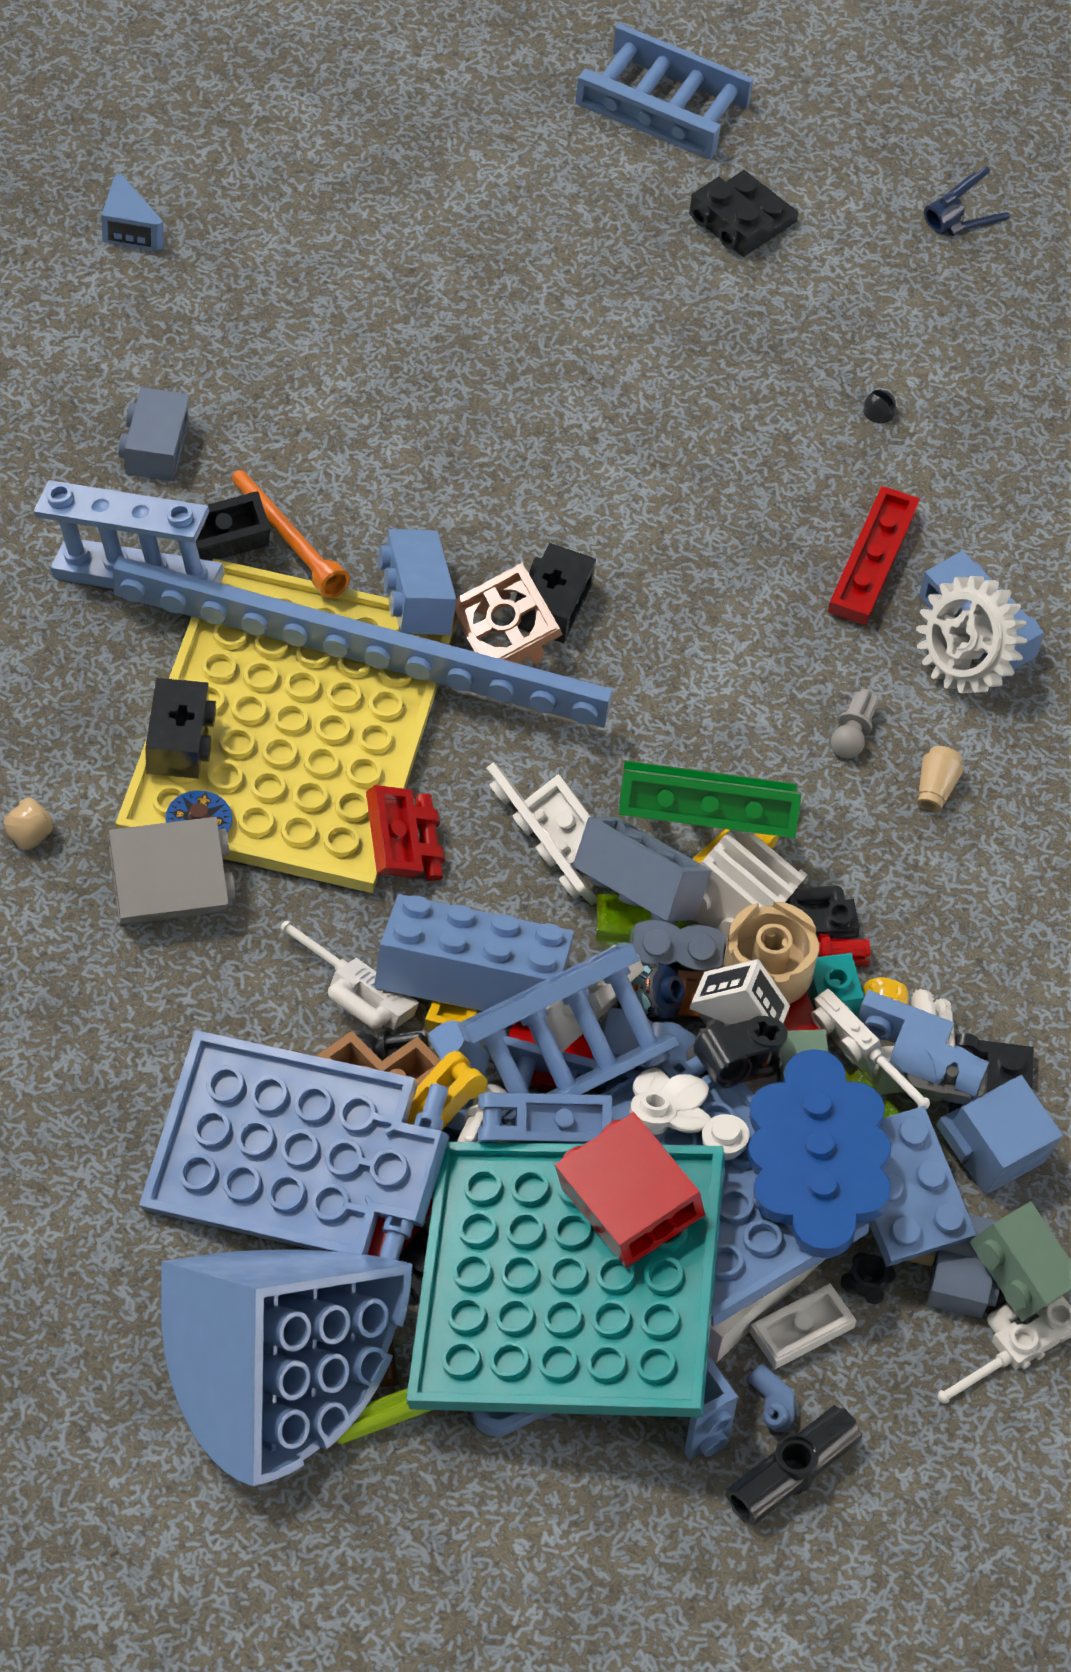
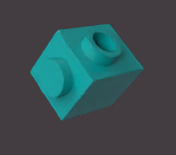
[806,953,864,1018]

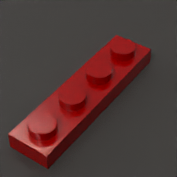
[827,485,920,626]

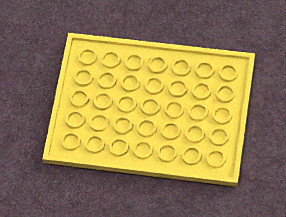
[115,558,458,893]

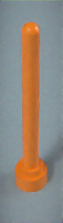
[232,470,350,598]

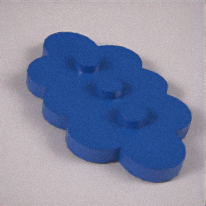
[748,1049,891,1258]

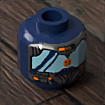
[616,963,685,1022]

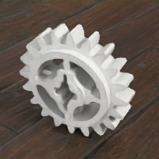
[916,576,1027,693]

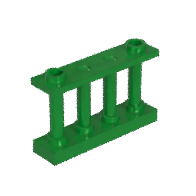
[619,760,802,838]

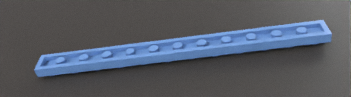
[113,556,613,728]

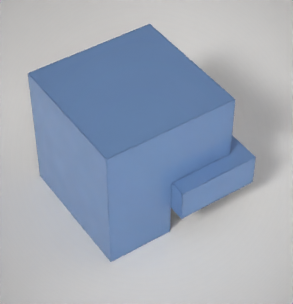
[936,1075,1063,1195]

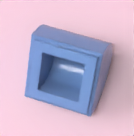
[428,1021,489,1073]

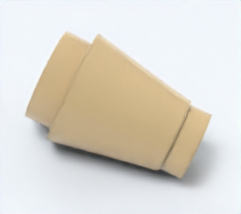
[917,746,964,813]

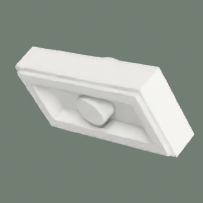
[749,1284,856,1369]

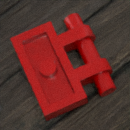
[366,785,445,881]

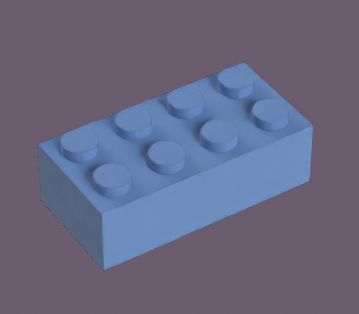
[374,894,574,1011]

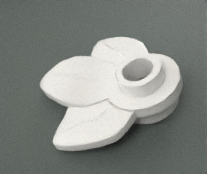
[629,1068,711,1135]

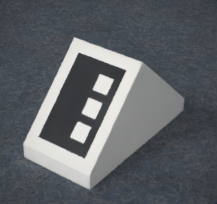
[689,959,790,1025]

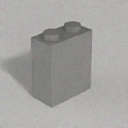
[107,817,235,925]

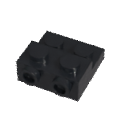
[689,170,799,258]

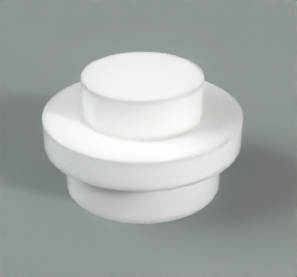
[702,1114,750,1160]

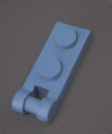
[478,1093,612,1144]

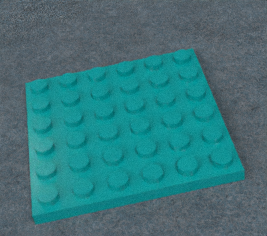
[406,1142,725,1417]

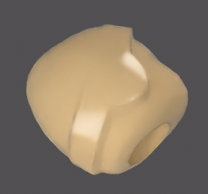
[3,797,53,851]

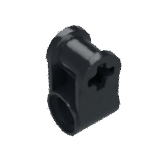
[693,1016,788,1089]

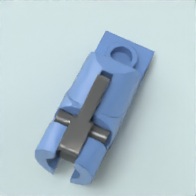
[858,990,989,1105]

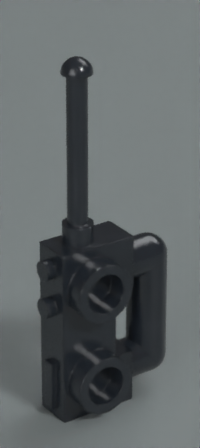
[785,885,860,939]

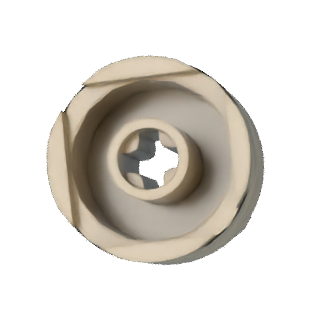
[723,902,819,1004]

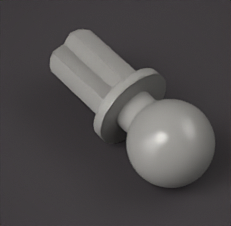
[831,689,879,759]

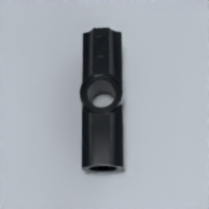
[725,1405,863,1526]

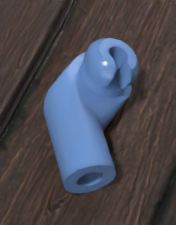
[747,1364,796,1432]

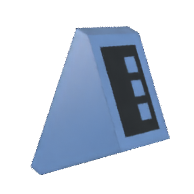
[102,173,164,251]

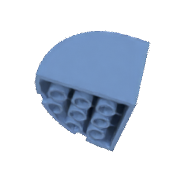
[161,1250,412,1486]

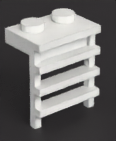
[696,830,807,945]

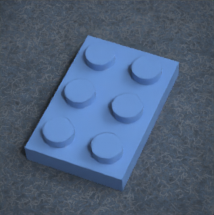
[869,1106,977,1267]

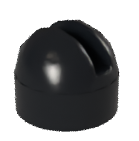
[863,389,896,424]

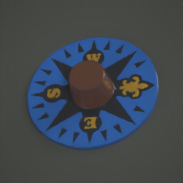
[165,790,232,833]

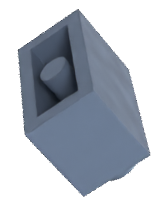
[118,387,189,481]

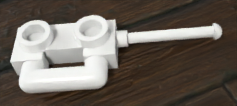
[281,921,419,1030]
[811,988,930,1109]
[937,1297,1071,1404]

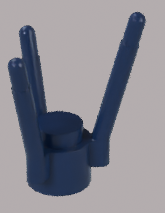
[924,167,1010,237]

